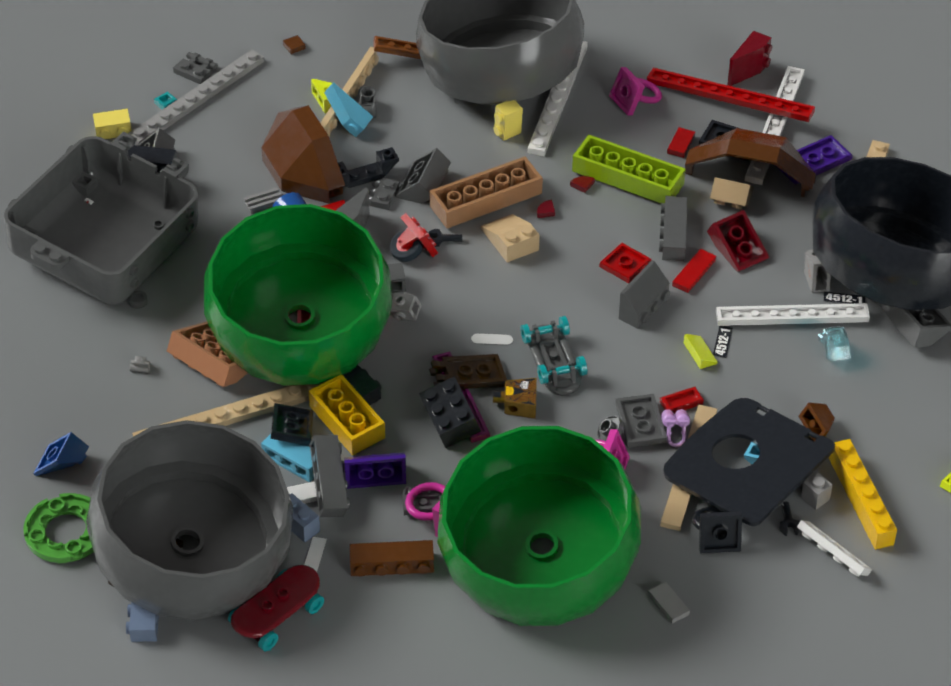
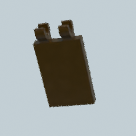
[429,354,507,389]

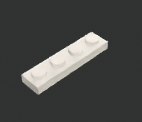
[797,520,872,577]

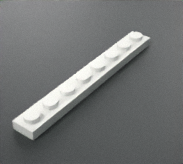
[716,303,870,326]

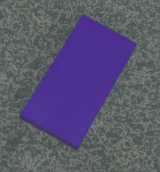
[775,135,853,185]

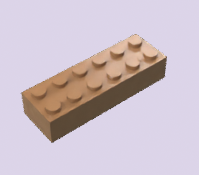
[430,156,543,229]

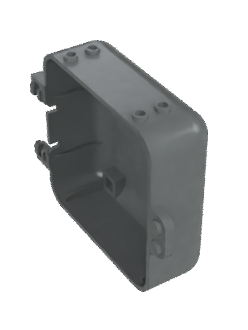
[4,131,198,305]

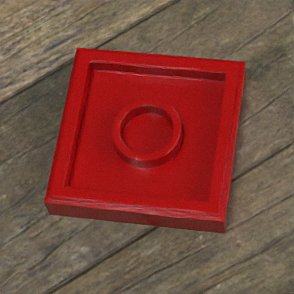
[599,243,651,283]

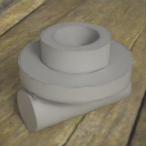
[129,356,150,373]

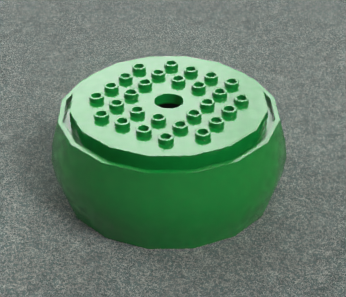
[204,204,392,386]
[437,426,641,626]

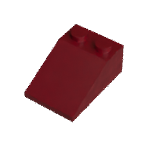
[727,31,773,86]
[707,210,770,272]

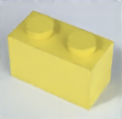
[493,100,523,141]
[93,108,132,139]

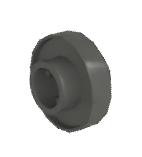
[597,415,624,441]

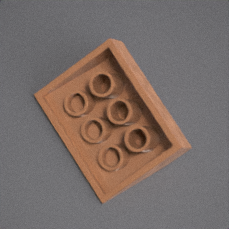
[167,322,247,387]

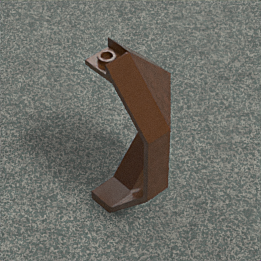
[261,105,345,204]
[685,128,816,197]

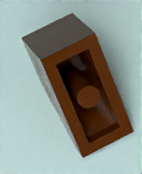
[798,402,835,441]

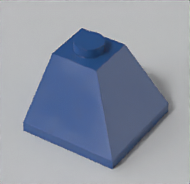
[33,432,89,476]

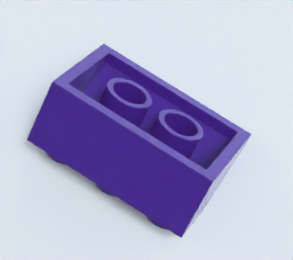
[344,453,407,489]

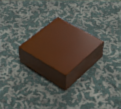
[283,35,306,54]

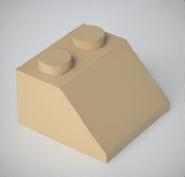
[710,177,754,209]

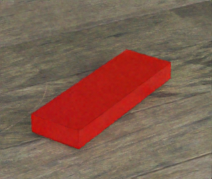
[672,249,717,293]

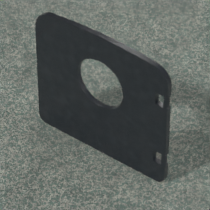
[663,398,835,527]

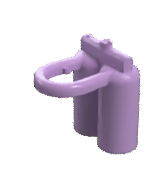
[661,409,690,447]

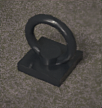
[692,506,742,554]

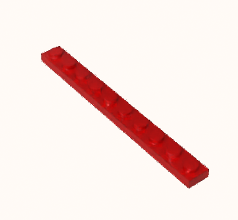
[647,67,815,122]

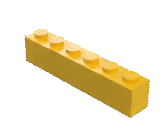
[829,439,897,550]

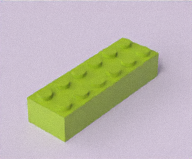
[572,134,686,203]

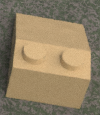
[481,214,540,262]

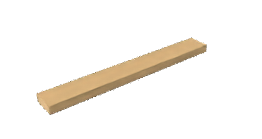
[660,404,718,531]

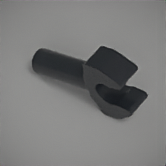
[429,229,462,247]
[779,501,800,536]

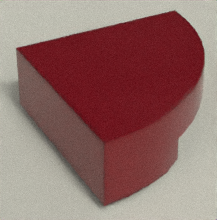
[570,176,595,193]
[537,199,555,218]

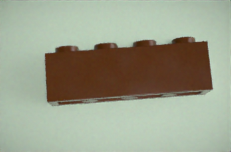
[350,540,434,577]

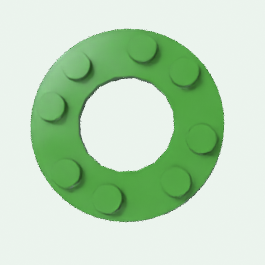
[23,493,94,563]

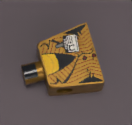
[493,378,537,419]

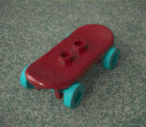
[228,565,324,652]

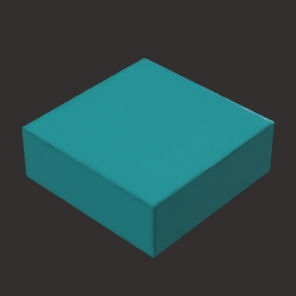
[154,91,177,110]

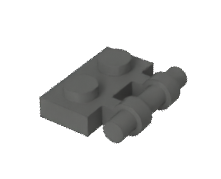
[173,52,218,84]

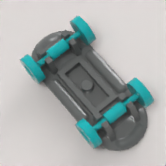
[520,316,588,395]

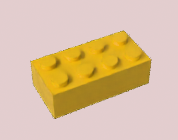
[308,374,386,456]

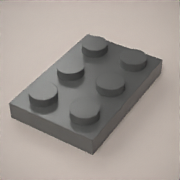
[615,394,667,448]

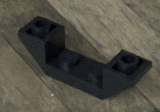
[338,147,399,188]

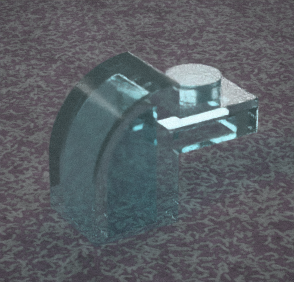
[818,326,851,361]

